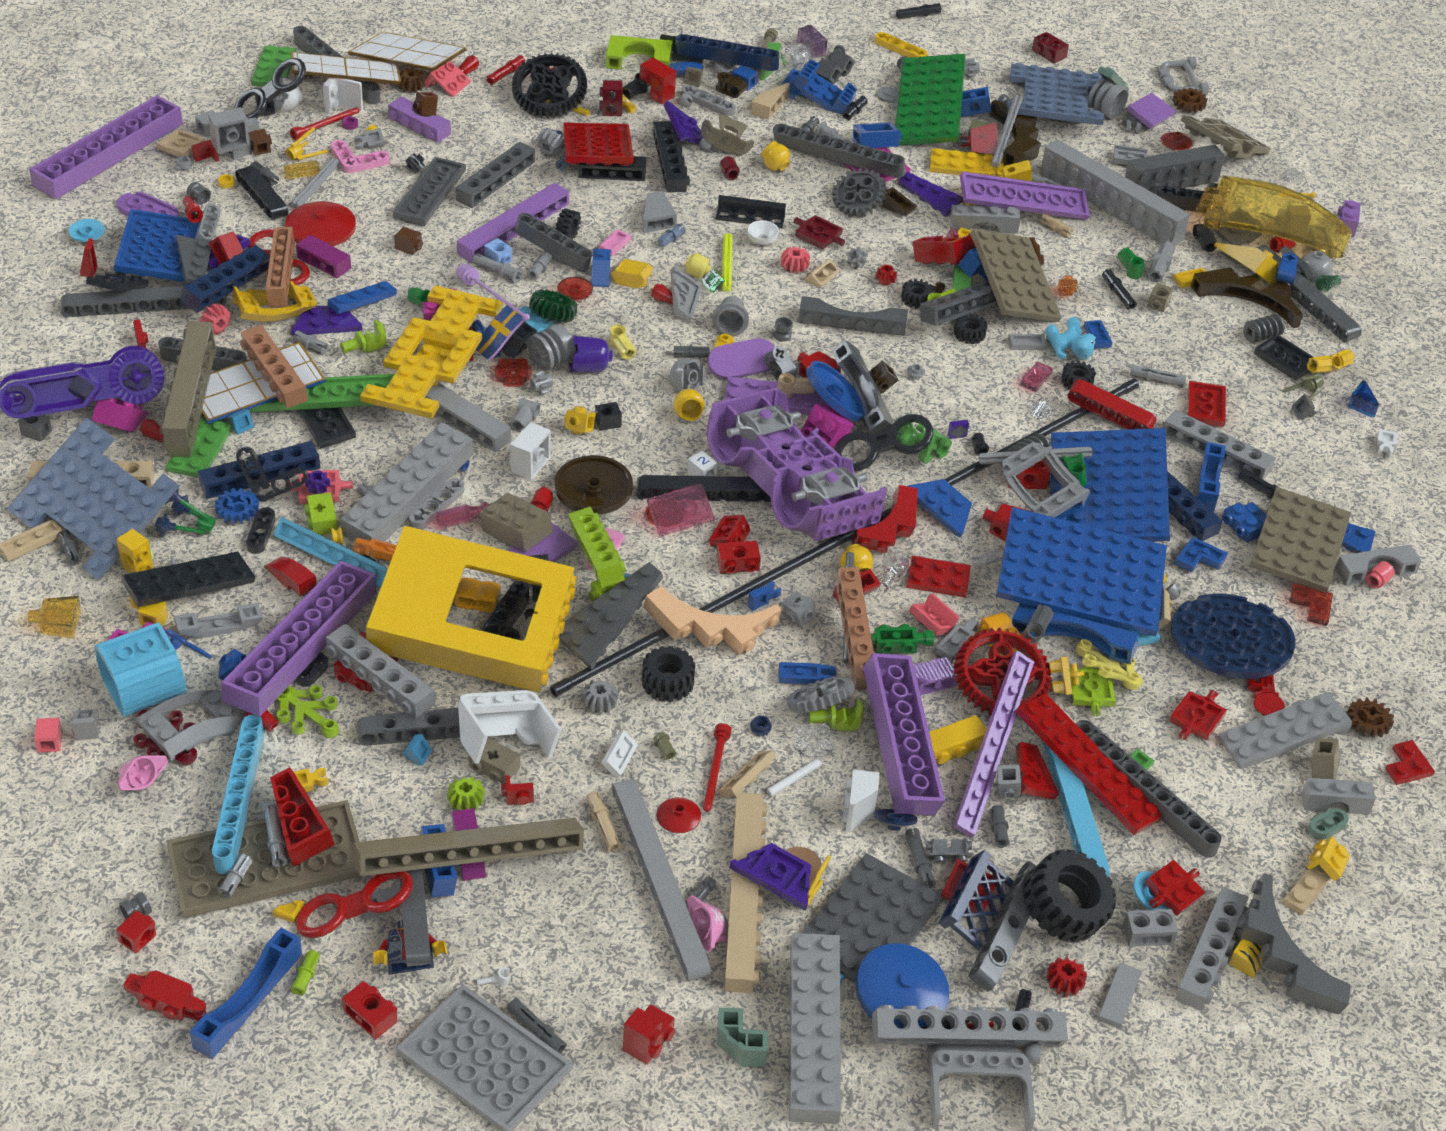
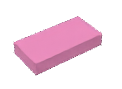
[598,229,631,256]

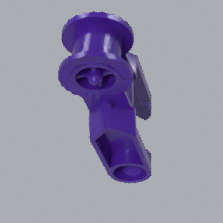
[0,346,165,418]

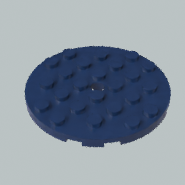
[1171,593,1296,679]

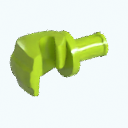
[340,320,386,354]
[808,698,864,731]

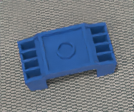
[792,59,857,115]

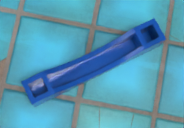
[1012,603,1139,664]
[189,927,302,1060]

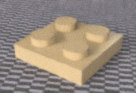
[156,129,205,157]

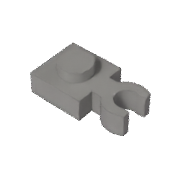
[354,128,385,149]

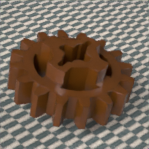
[1172,88,1208,113]
[1346,697,1394,738]

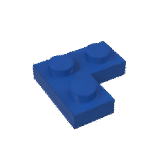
[1174,537,1228,572]

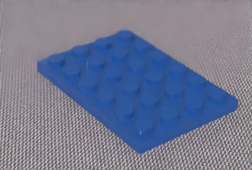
[114,209,199,282]

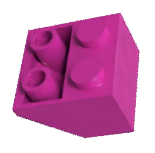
[92,398,149,432]
[801,403,854,449]

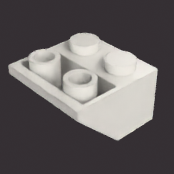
[842,769,880,832]

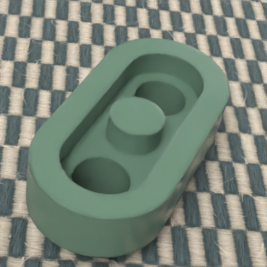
[1309,808,1349,840]

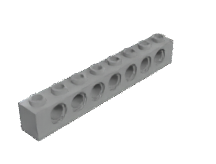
[872,1005,1068,1046]

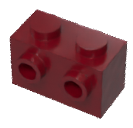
[1032,32,1069,64]

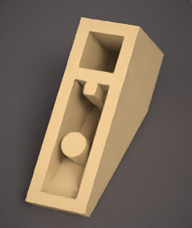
[750,83,790,120]

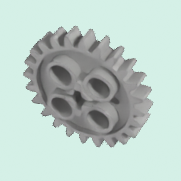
[786,676,855,713]

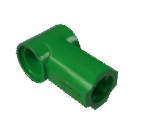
[1117,247,1144,279]
[407,287,430,308]

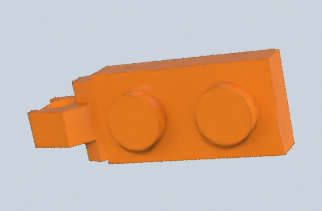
[353,538,397,561]

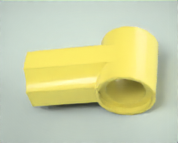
[609,324,637,360]

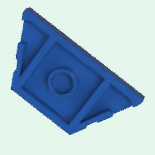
[908,479,972,538]

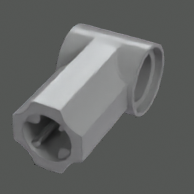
[510,398,540,432]

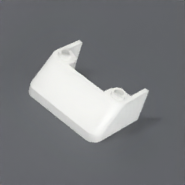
[458,690,562,764]

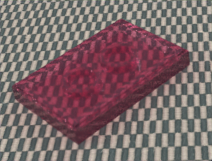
[647,483,715,537]

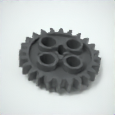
[832,168,887,217]

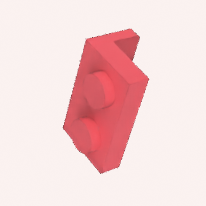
[909,594,959,636]

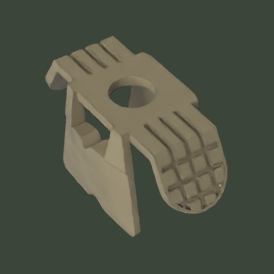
[701,114,754,156]

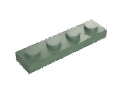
[1097,66,1129,91]

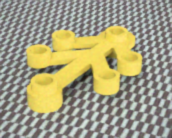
[1075,639,1143,690]

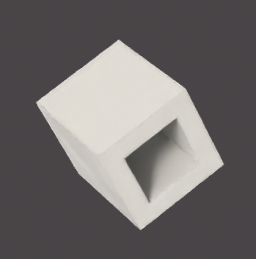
[687,451,718,476]

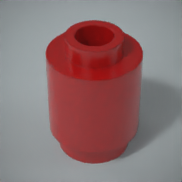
[530,487,553,512]

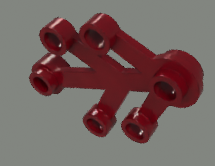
[133,710,197,766]

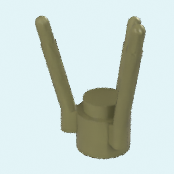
[1282,373,1324,400]

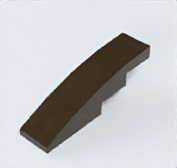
[880,187,917,215]

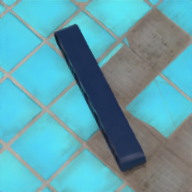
[675,34,779,71]

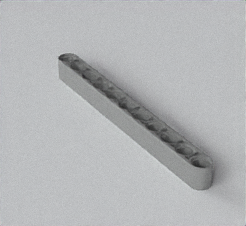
[612,779,711,981]

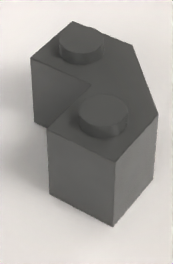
[816,49,856,83]

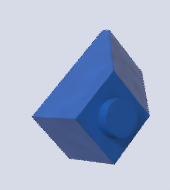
[592,248,611,287]

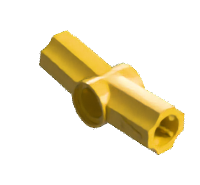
[1307,349,1355,374]

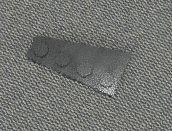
[175,234,211,284]

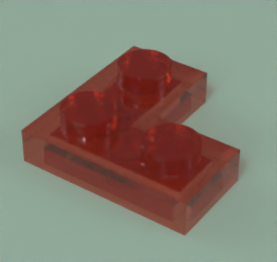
[1289,584,1333,626]

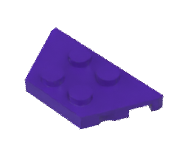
[663,100,704,144]
[291,306,363,336]
[729,843,811,910]

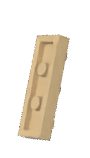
[0,519,64,562]
[718,750,776,798]
[1283,865,1331,915]

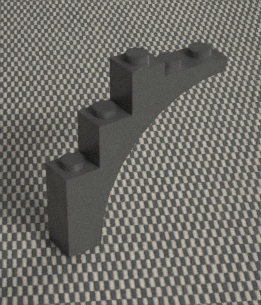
[1237,873,1351,1014]

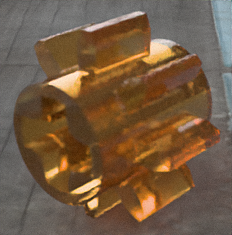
[1058,275,1078,296]

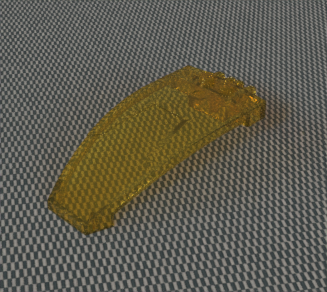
[1196,175,1352,258]

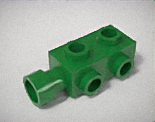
[871,624,934,654]

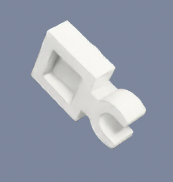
[1376,429,1398,458]

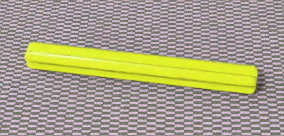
[722,233,732,292]

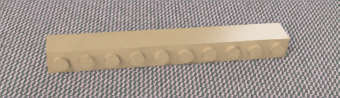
[724,792,767,993]

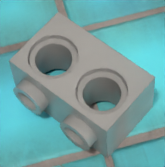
[1123,909,1178,947]

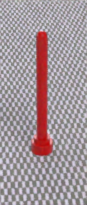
[290,107,359,141]
[703,723,732,812]

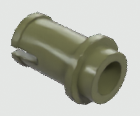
[653,732,677,760]

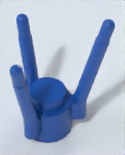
[165,629,212,659]

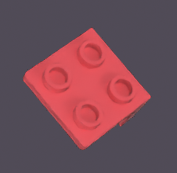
[424,59,471,97]

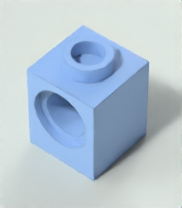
[484,238,512,263]

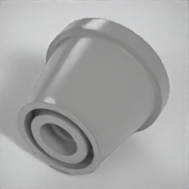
[713,296,749,336]

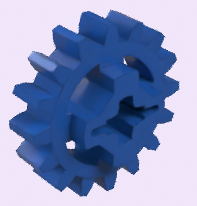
[215,488,259,524]

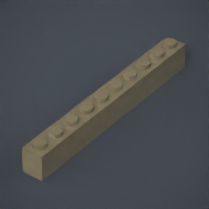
[353,818,584,876]

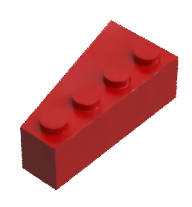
[270,767,335,867]

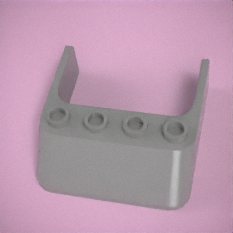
[928,1044,1035,1131]

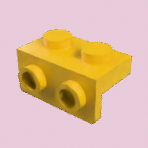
[1306,836,1350,881]

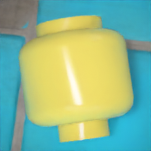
[684,253,712,278]

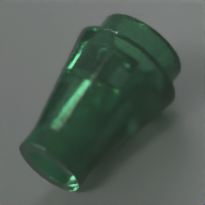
[1316,275,1341,292]

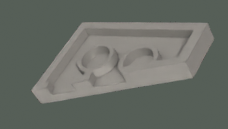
[670,266,702,322]

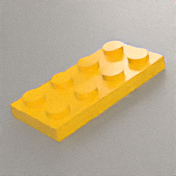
[929,148,996,176]

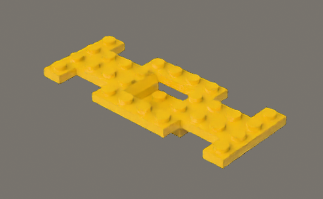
[360,285,503,419]

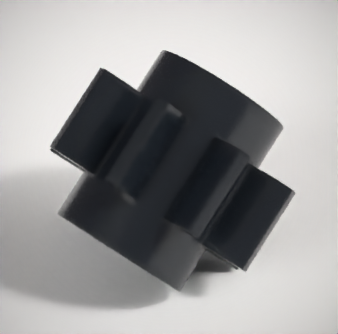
[405,153,425,173]

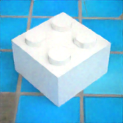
[509,422,551,480]

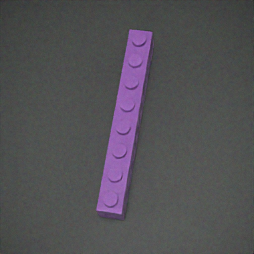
[457,183,569,263]

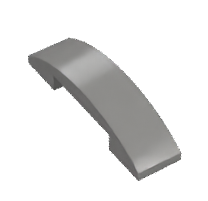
[174,603,263,637]

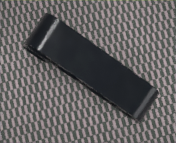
[1157,183,1223,214]
[482,581,529,640]

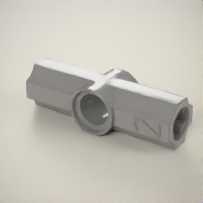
[1148,241,1175,283]

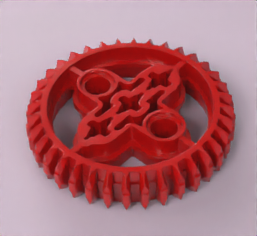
[954,627,1052,718]

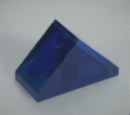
[1348,380,1379,417]

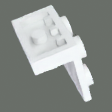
[323,75,363,114]

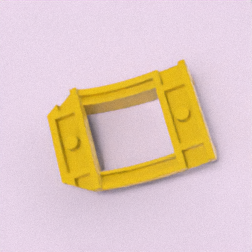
[232,281,317,322]

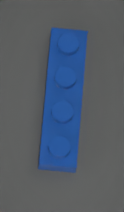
[327,281,397,314]

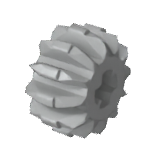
[536,128,565,157]
[582,678,619,714]

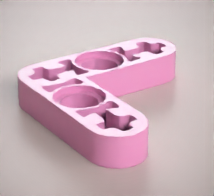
[331,140,390,173]

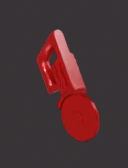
[1247,674,1285,716]

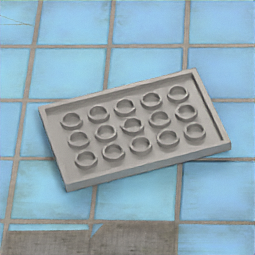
[396,984,573,1131]

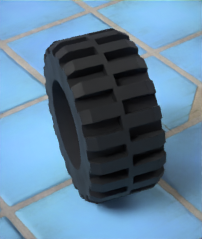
[1024,849,1116,942]

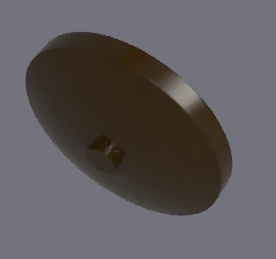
[554,455,633,515]

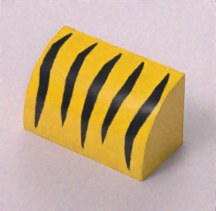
[1229,939,1263,978]

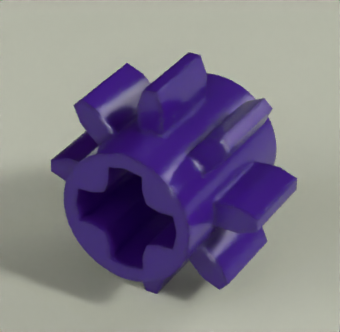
[305,470,331,494]

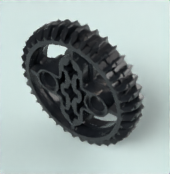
[511,52,588,119]

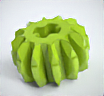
[447,776,485,811]

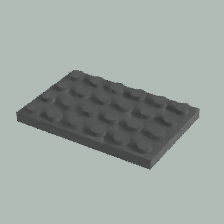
[802,853,944,984]

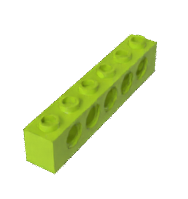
[568,507,626,588]

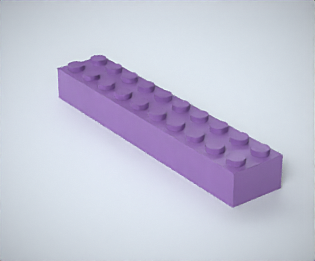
[29,95,183,199]
[221,561,376,717]

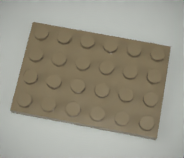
[970,229,1062,322]
[1250,487,1351,593]

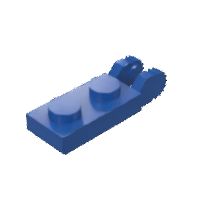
[778,662,837,684]

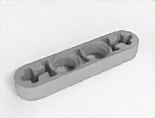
[681,85,736,116]
[195,203,221,242]
[409,478,465,529]

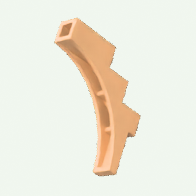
[643,586,782,655]

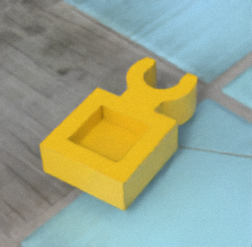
[293,768,329,792]

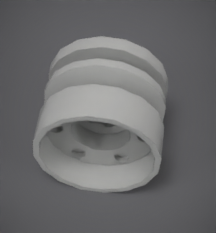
[1088,78,1129,120]
[527,323,576,371]

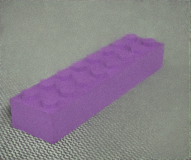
[863,653,945,815]

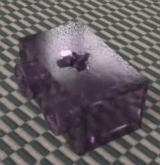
[797,25,828,59]

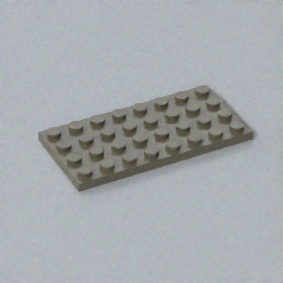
[166,800,361,918]

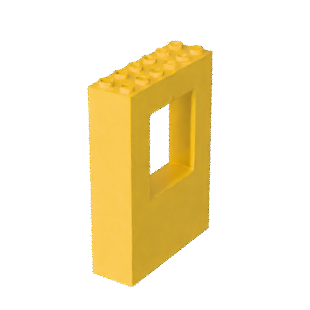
[366,526,577,693]

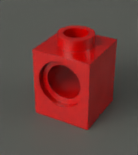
[116,910,157,954]

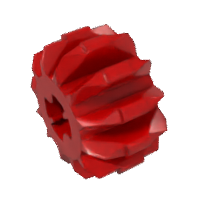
[1046,956,1087,998]

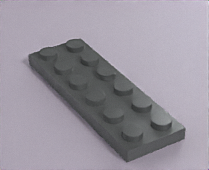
[393,157,466,226]

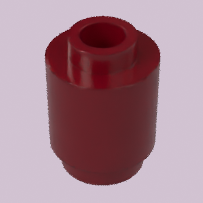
[719,156,740,180]

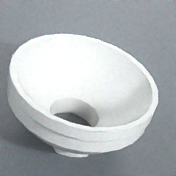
[748,220,779,245]

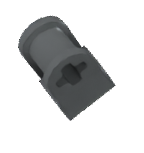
[764,346,798,380]

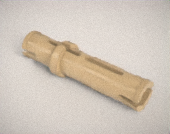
[586,791,621,852]

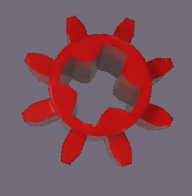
[875,264,897,286]

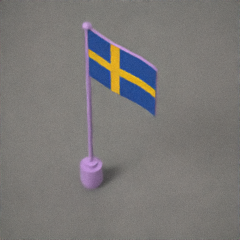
[456,264,530,361]

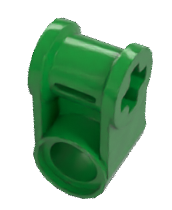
[1062,452,1087,486]

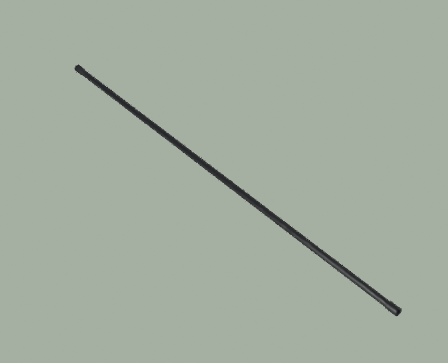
[550,378,1139,697]

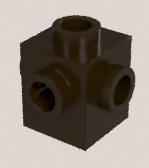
[869,360,899,393]

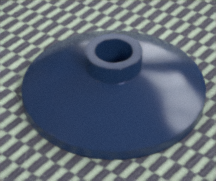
[873,809,918,831]

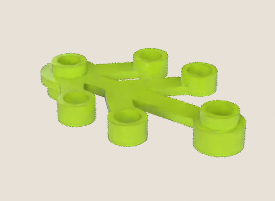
[276,685,339,738]

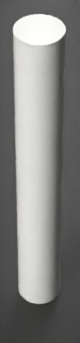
[766,759,821,797]

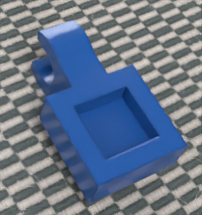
[748,581,781,611]

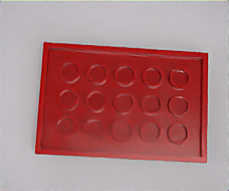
[563,122,634,166]

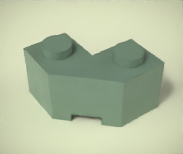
[717,1008,768,1067]

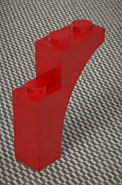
[852,485,918,553]

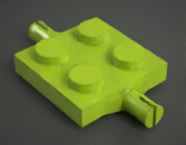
[1069,665,1116,717]

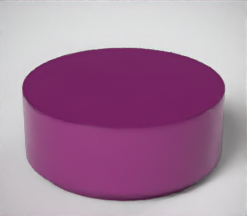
[342,116,358,130]

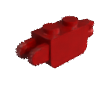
[123,970,206,1021]

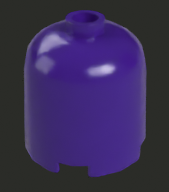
[569,335,613,373]

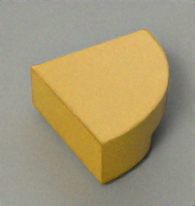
[273,900,305,923]

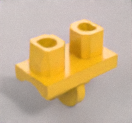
[1049,656,1084,695]

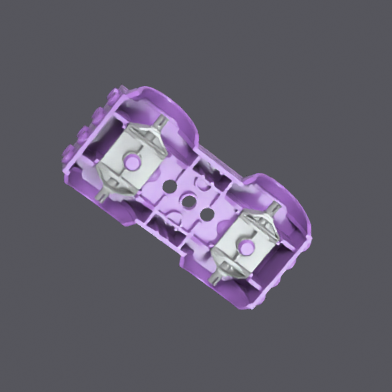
[707,388,887,542]

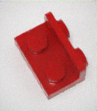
[708,515,750,546]

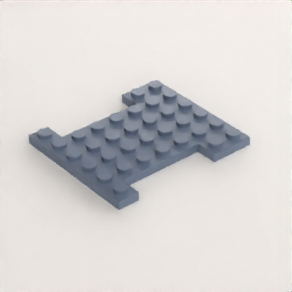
[1006,63,1104,125]
[7,418,180,580]

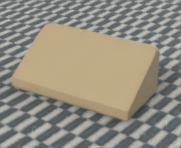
[804,258,841,288]

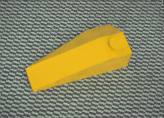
[1214,243,1277,284]

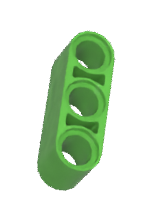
[952,264,972,291]

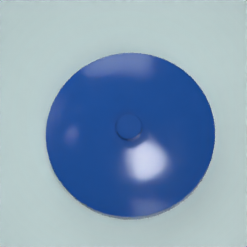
[807,361,864,421]
[855,943,949,1029]

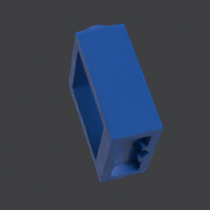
[853,122,901,148]

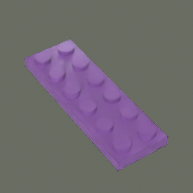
[725,377,828,415]

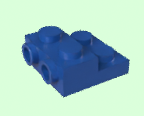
[1222,502,1266,543]

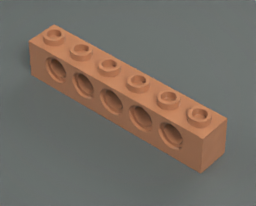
[266,227,295,308]
[240,325,308,408]
[835,567,874,689]

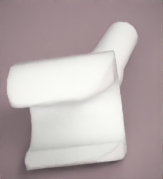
[477,967,511,986]

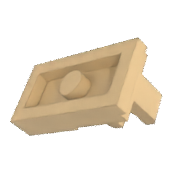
[1158,589,1174,630]

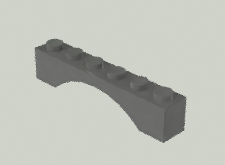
[798,296,908,336]
[832,340,894,434]

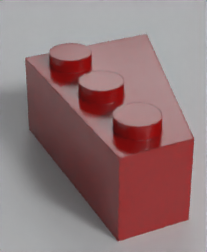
[912,233,976,265]

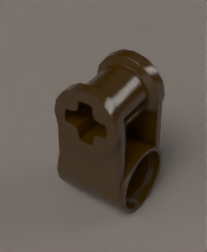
[715,72,747,98]

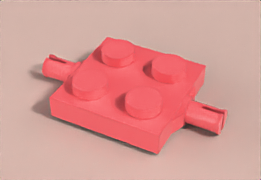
[285,470,353,504]

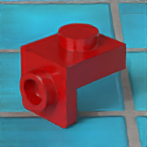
[192,140,220,162]
[501,775,534,805]

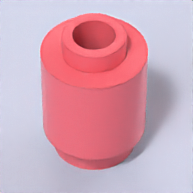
[1366,561,1395,588]

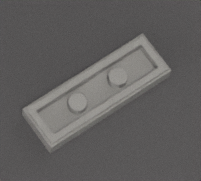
[1098,962,1142,1029]

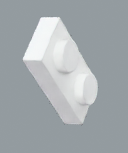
[601,730,638,777]

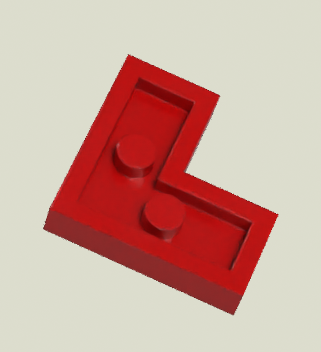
[1385,740,1435,785]

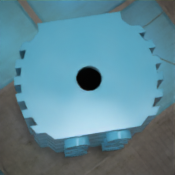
[94,622,186,717]

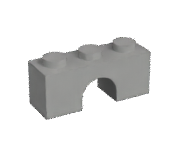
[1301,778,1376,815]

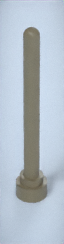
[750,28,778,71]

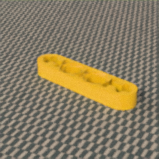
[875,32,928,57]

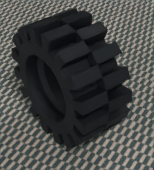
[555,208,581,240]
[901,279,934,309]
[954,314,987,344]
[1061,360,1096,390]

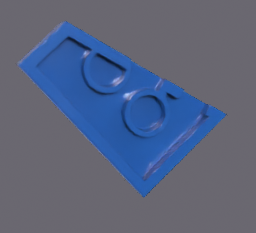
[1342,523,1376,553]

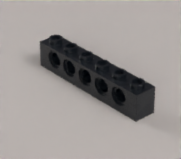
[653,121,690,193]

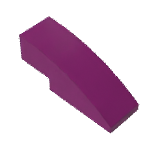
[452,808,486,881]

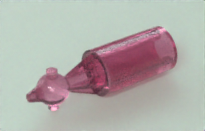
[435,502,490,529]

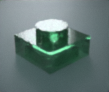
[701,268,725,293]

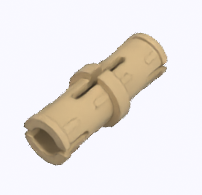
[1040,214,1074,237]

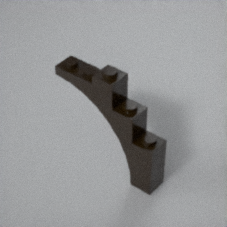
[989,99,1041,166]
[1191,267,1303,328]

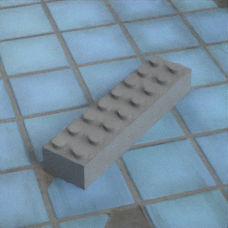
[341,422,474,542]
[789,933,841,1124]

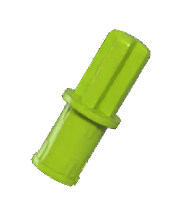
[290,949,320,996]

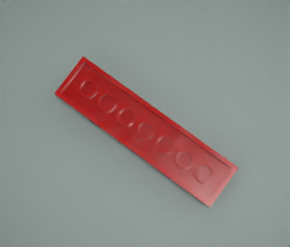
[1015,693,1163,835]

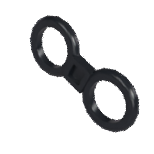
[234,58,306,119]
[834,414,934,472]

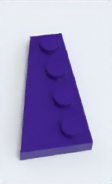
[898,172,963,217]

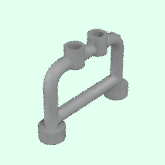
[1158,56,1209,95]

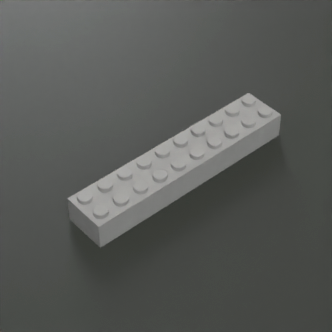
[1040,139,1190,247]

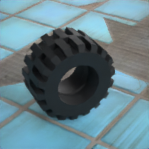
[642,646,695,702]

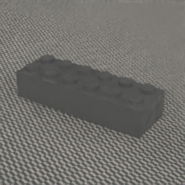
[1125,144,1225,194]

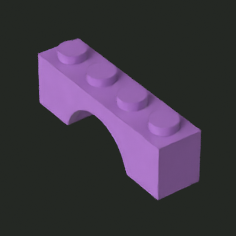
[388,96,451,143]

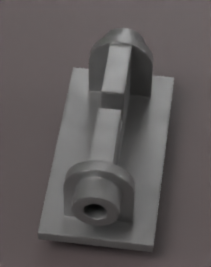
[926,839,974,863]

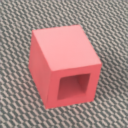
[34,718,62,753]

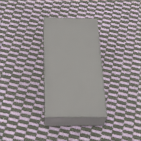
[1008,334,1047,350]

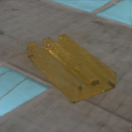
[284,160,320,180]

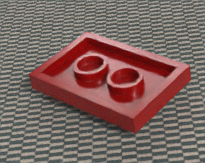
[1187,381,1226,427]
[907,555,971,598]

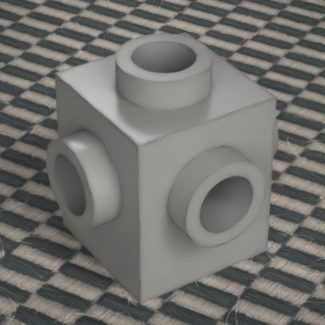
[781,591,816,627]

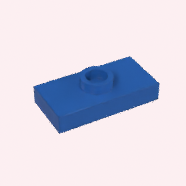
[1083,320,1113,349]

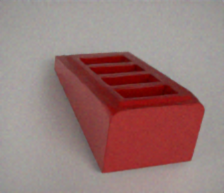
[80,238,98,277]

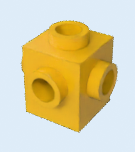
[564,406,596,434]

